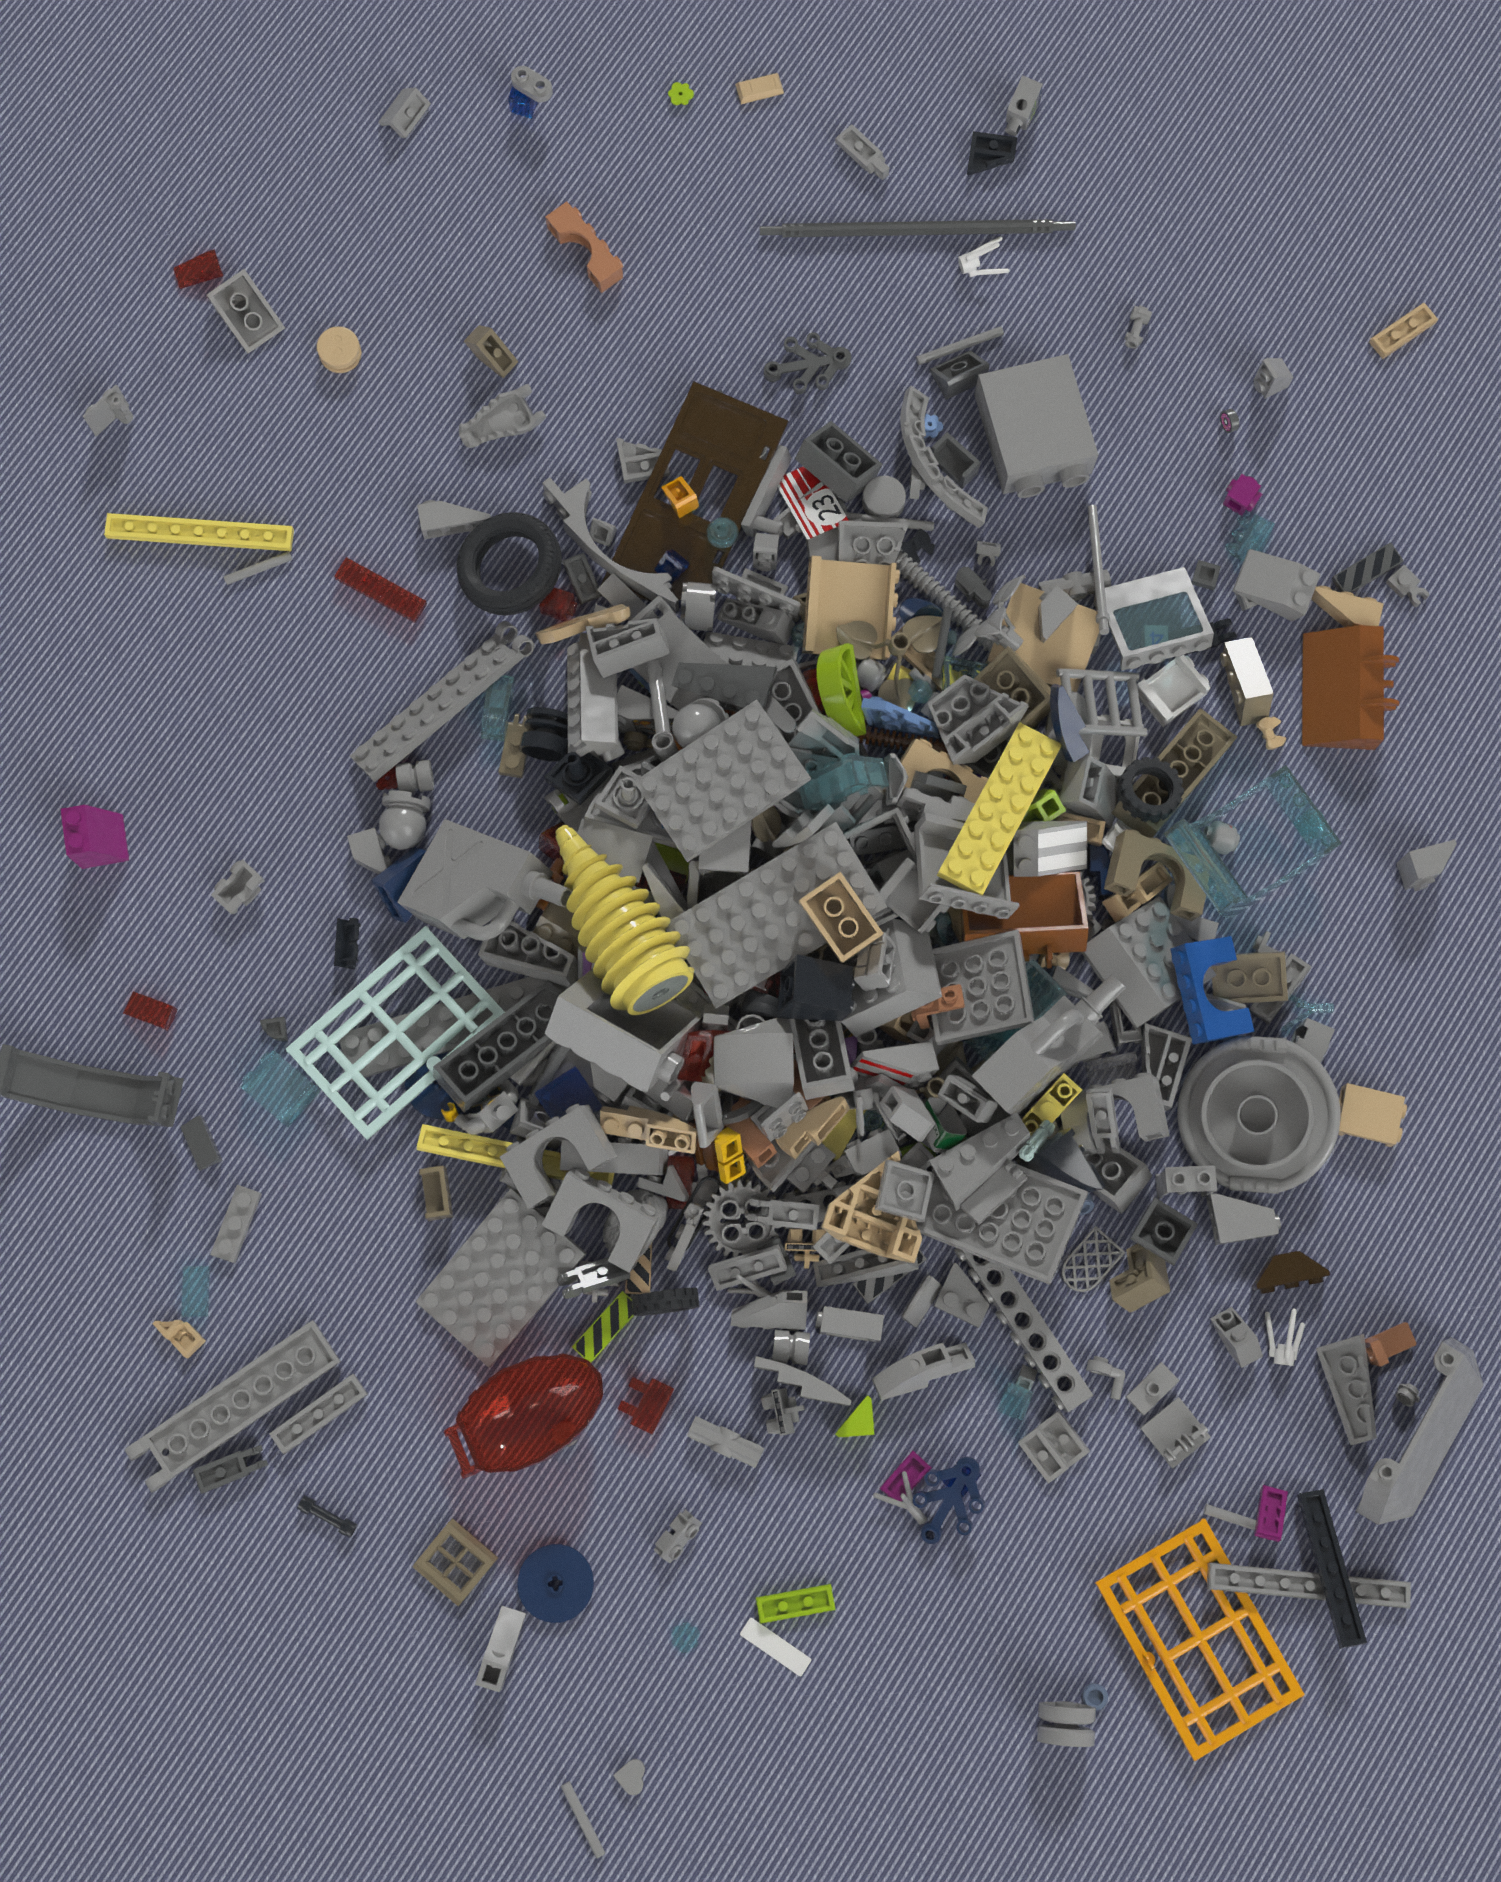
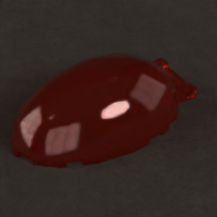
[444,1353,603,1479]

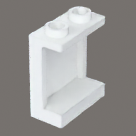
[1137,655,1211,727]

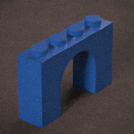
[1170,936,1254,1044]

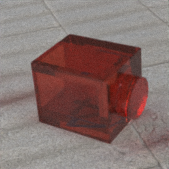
[539,587,577,621]

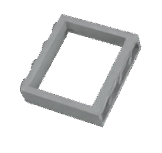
[843,807,917,926]

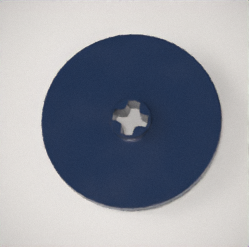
[405,1052,463,1119]
[517,1544,594,1623]

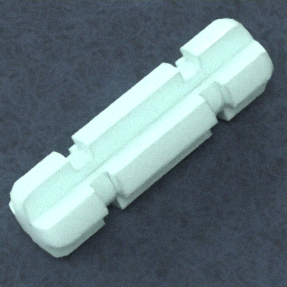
[1019,1120,1055,1162]

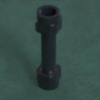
[297,1495,358,1538]

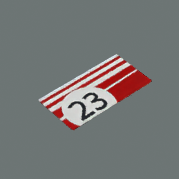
[778,466,849,540]

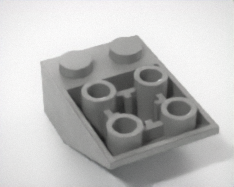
[1060,755,1119,829]

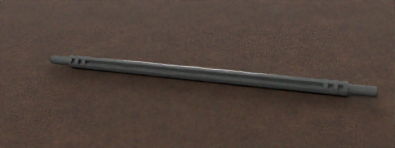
[760,219,1076,238]

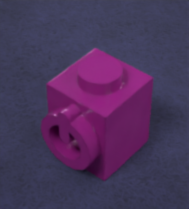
[1223,474,1263,516]

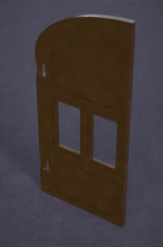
[600,381,789,601]

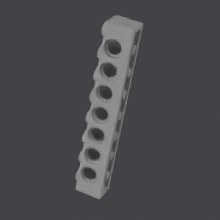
[954,1248,1094,1413]

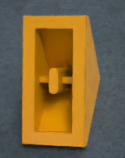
[661,476,699,518]

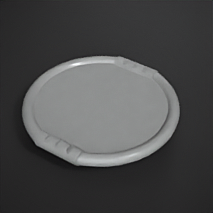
[1177,1036,1341,1194]

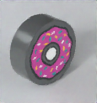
[1220,408,1239,433]

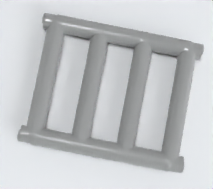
[1056,669,1147,737]

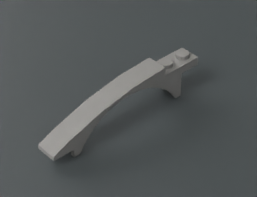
[542,478,679,613]

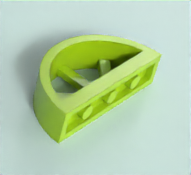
[817,643,866,737]

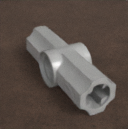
[1038,569,1111,601]
[687,1416,764,1468]

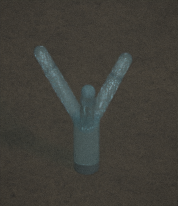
[1282,995,1334,1031]

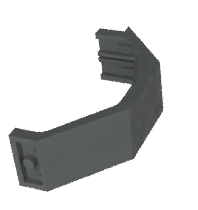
[0,1044,184,1127]

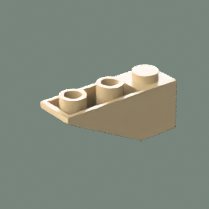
[1311,586,1384,627]

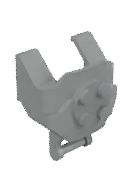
[774,710,885,829]

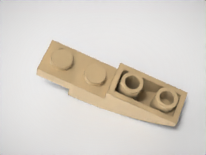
[600,1106,697,1154]

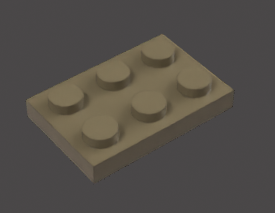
[1211,951,1288,1003]

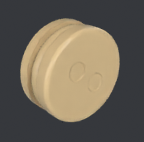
[317,327,362,373]

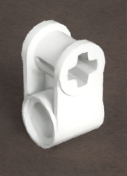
[1102,819,1131,852]

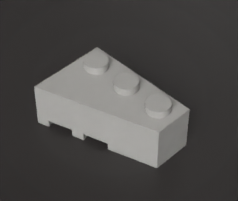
[585,618,670,678]

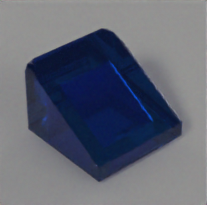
[654,549,690,584]

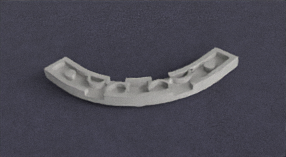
[900,386,988,528]

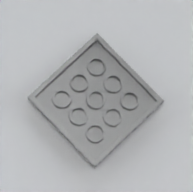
[932,930,1034,1045]

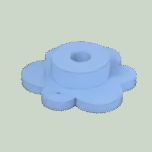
[924,414,943,438]

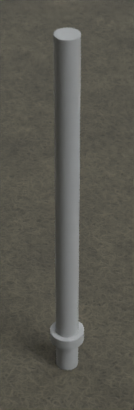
[1088,505,1110,635]

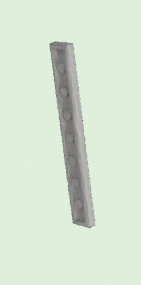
[1207,1563,1411,1609]

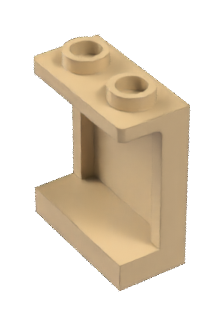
[1338,1083,1407,1147]

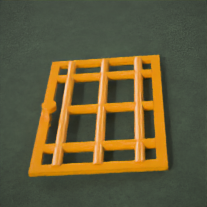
[1095,1518,1305,1761]

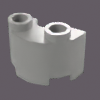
[211,859,265,914]

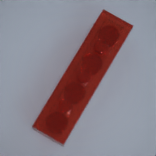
[334,557,427,623]

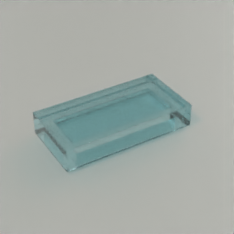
[181,1266,210,1317]

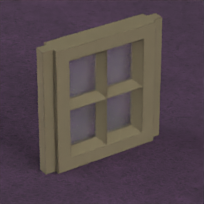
[412,1518,498,1607]

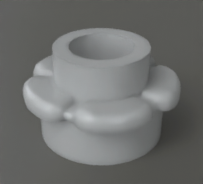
[1395,1383,1420,1407]

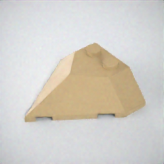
[821,1151,922,1263]

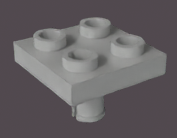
[595,766,651,829]

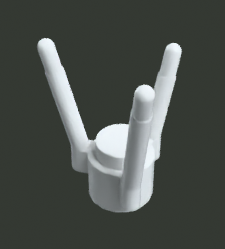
[958,236,1009,277]
[1265,1308,1305,1366]

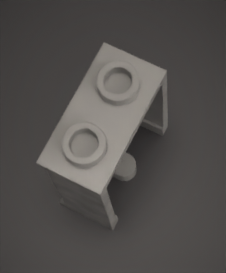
[1155,1165,1217,1199]

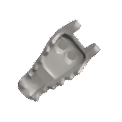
[459,384,546,448]

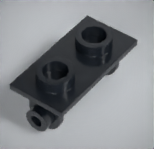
[334,918,361,970]

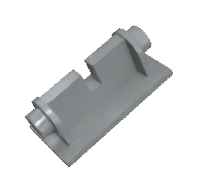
[654,1509,702,1563]

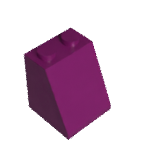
[60,805,130,869]

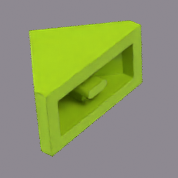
[834,1395,875,1438]

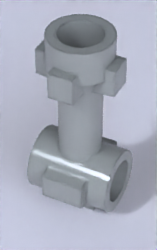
[1124,305,1152,349]

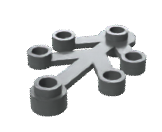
[764,332,852,394]

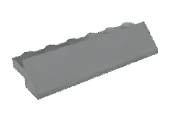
[567,633,618,757]

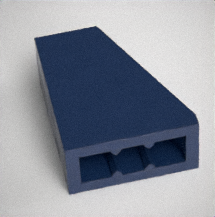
[371,847,427,923]

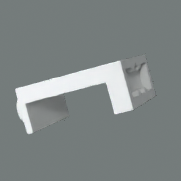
[1089,715,1140,782]

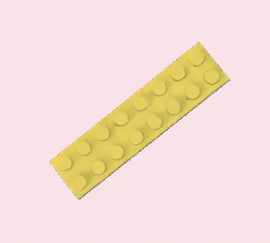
[937,722,1061,895]

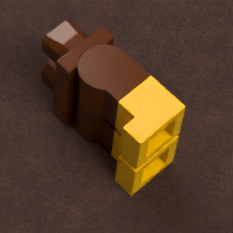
[687,1119,746,1184]

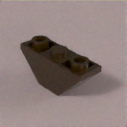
[1251,1251,1330,1294]

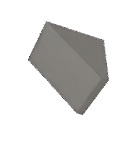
[1015,1365,1037,1392]

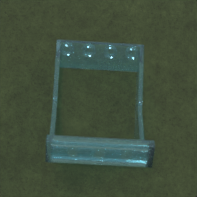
[1164,765,1342,919]

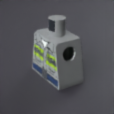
[1005,75,1043,136]

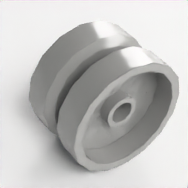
[1037,1701,1096,1747]

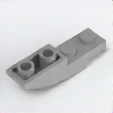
[896,787,975,822]
[872,1342,975,1400]

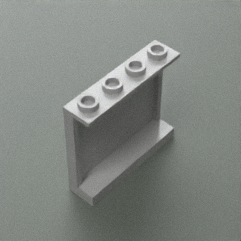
[915,813,1020,919]

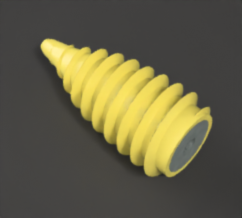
[555,825,694,1015]

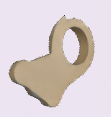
[535,604,631,644]

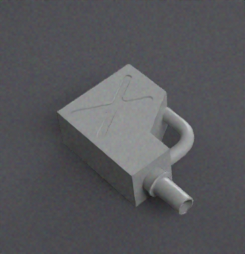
[397,819,572,941]
[699,820,752,891]
[972,974,1126,1116]

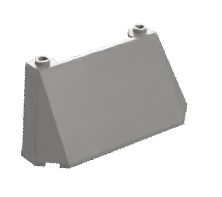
[1355,1337,1484,1525]

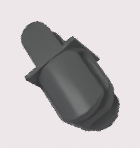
[955,567,992,609]

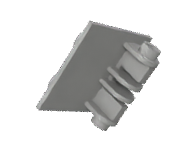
[83,385,133,436]
[1140,1397,1211,1469]

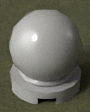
[672,698,729,748]
[379,790,431,850]

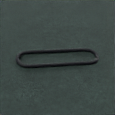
[667,1176,721,1250]

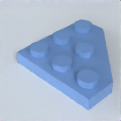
[861,697,941,741]

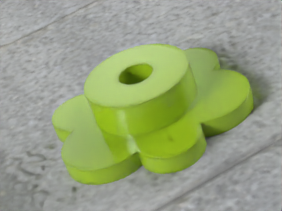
[668,82,694,106]

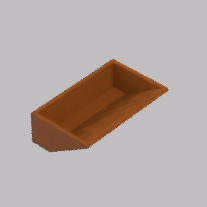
[1302,625,1399,750]
[960,872,1089,968]

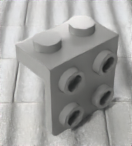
[750,1091,809,1142]

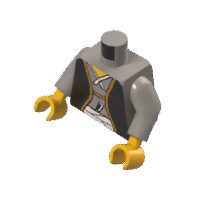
[441,1079,519,1135]

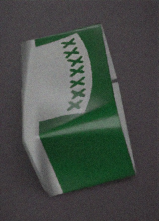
[924,1097,967,1153]

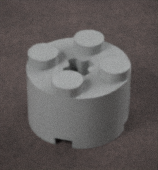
[680,582,716,631]

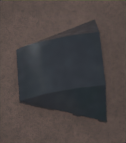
[1014,1128,1105,1193]

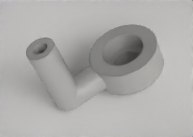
[1086,1356,1125,1400]

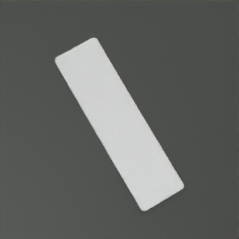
[740,1618,811,1676]

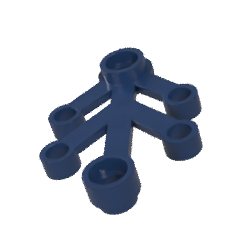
[912,1456,985,1544]

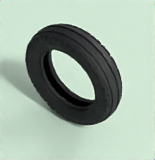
[457,512,562,615]

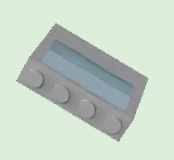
[1094,567,1214,671]

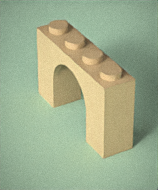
[883,738,988,803]

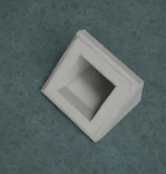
[589,518,617,547]

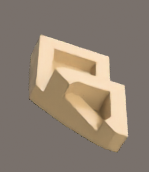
[152,1320,206,1359]

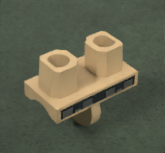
[784,1228,826,1269]

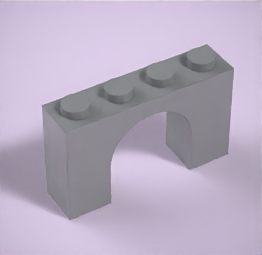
[1061,1073,1170,1157]
[500,1104,618,1209]
[542,1168,661,1273]

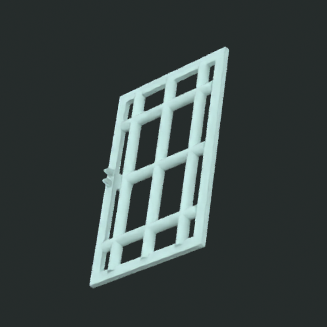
[286,926,505,1140]

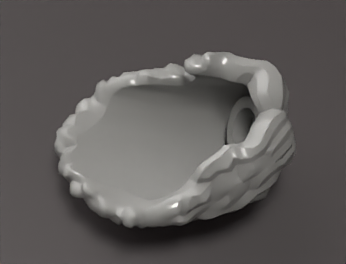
[603,1188,668,1257]

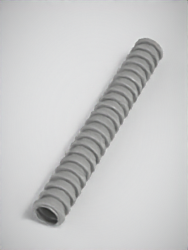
[895,548,996,654]

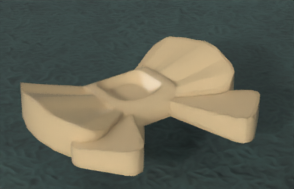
[1256,717,1286,750]
[1038,952,1070,970]

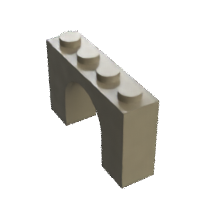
[1104,829,1214,921]

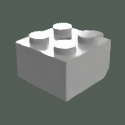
[829,1128,902,1180]

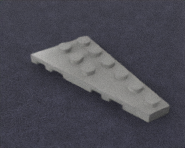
[838,521,909,662]

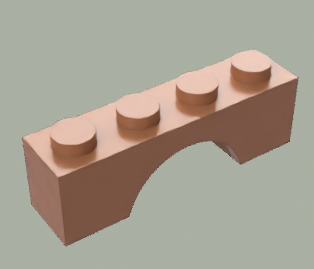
[545,201,624,293]

